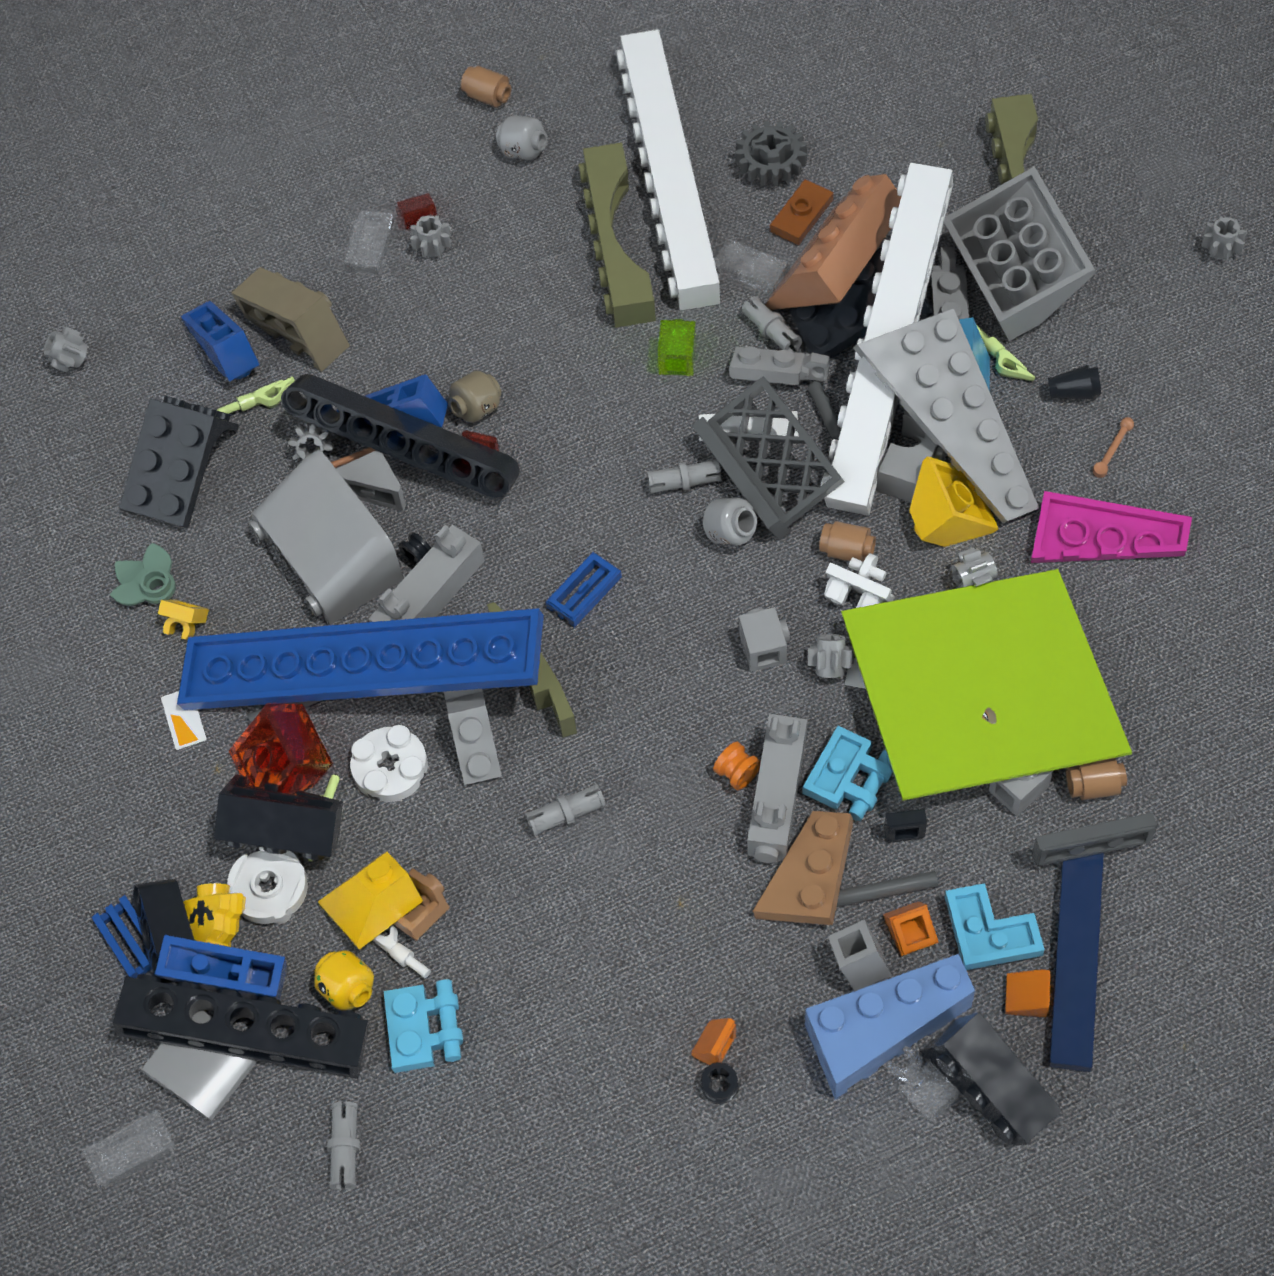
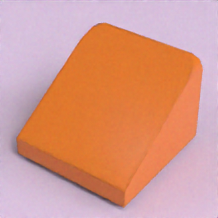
[883,902,939,956]
[1005,969,1050,1018]
[692,1018,736,1065]

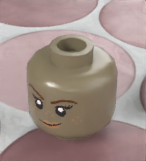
[448,370,501,423]

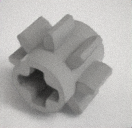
[410,215,451,257]
[1201,216,1247,261]
[44,326,87,372]
[288,423,334,460]
[951,547,998,588]
[807,634,854,678]

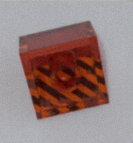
[229,703,333,795]

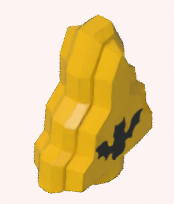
[183,883,246,947]

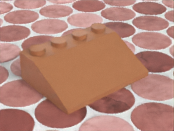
[765,174,901,310]

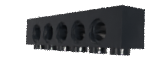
[113,974,368,1079]

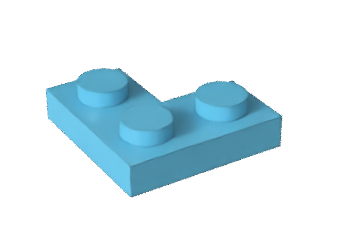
[945,883,1045,970]

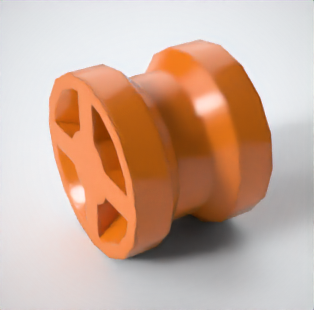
[713,741,761,791]

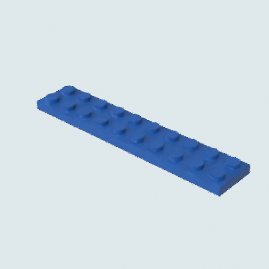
[177,608,544,710]

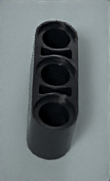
[133,879,194,984]

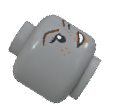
[496,115,547,161]
[703,498,757,545]

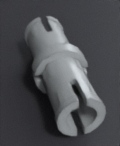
[741,296,802,352]
[647,459,722,494]
[525,784,606,836]
[327,1101,360,1191]

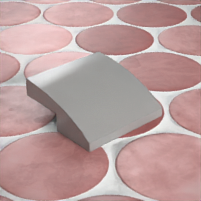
[141,1010,257,1121]

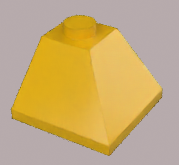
[909,456,999,547]
[318,852,423,950]

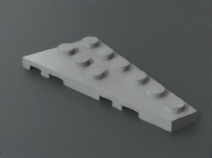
[853,308,1039,524]

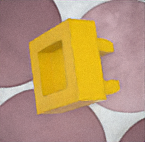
[158,600,209,639]

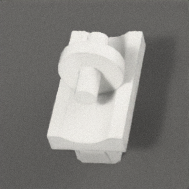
[824,553,895,608]

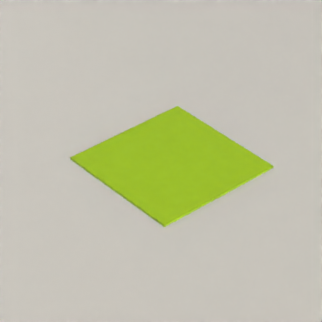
[841,569,1132,801]

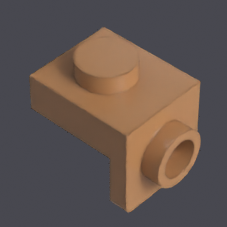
[393,868,450,941]

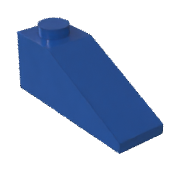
[180,301,260,381]
[337,374,448,437]
[155,935,287,1000]

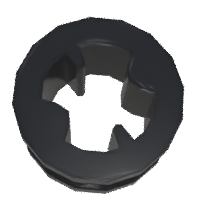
[398,532,431,566]
[701,1062,738,1105]

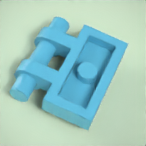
[802,726,893,822]
[384,979,463,1073]

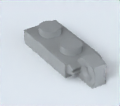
[930,247,969,319]
[729,346,830,385]

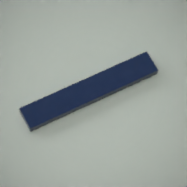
[1049,853,1104,1072]

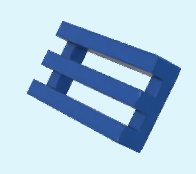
[546,552,622,628]
[91,895,151,978]

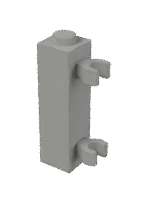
[369,525,485,622]
[747,714,807,863]

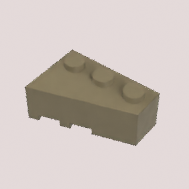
[231,267,350,372]

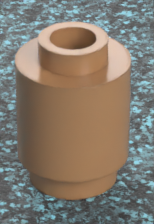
[461,66,511,107]
[819,521,876,562]
[1066,758,1127,800]

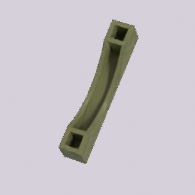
[985,94,1038,184]
[578,142,656,328]

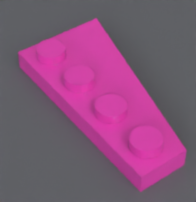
[1031,491,1192,563]

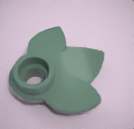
[110,543,176,606]

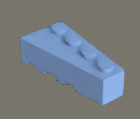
[805,954,975,1099]

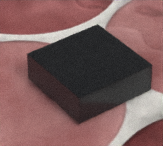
[884,809,927,843]

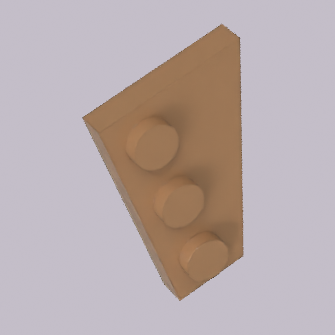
[752,811,854,925]

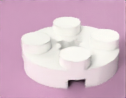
[350,725,428,802]
[227,847,308,924]

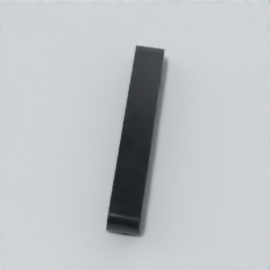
[281,374,520,498]

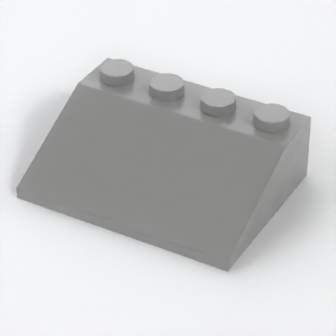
[944,166,1096,341]

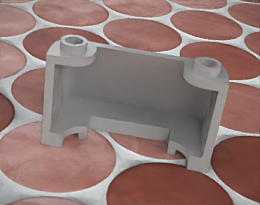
[249,449,403,625]

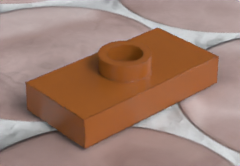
[770,179,834,245]

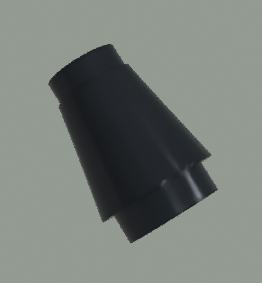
[1048,365,1101,400]

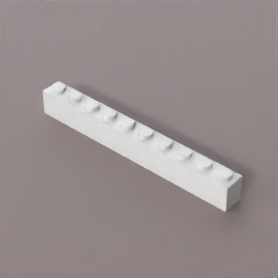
[616,29,720,311]
[821,163,953,516]

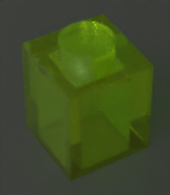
[657,319,697,376]

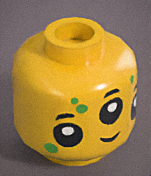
[314,950,374,1011]

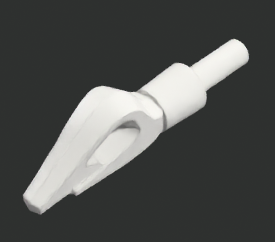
[372,925,431,978]

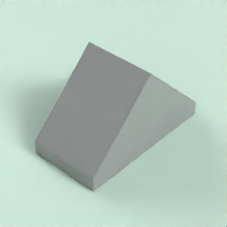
[336,450,406,511]

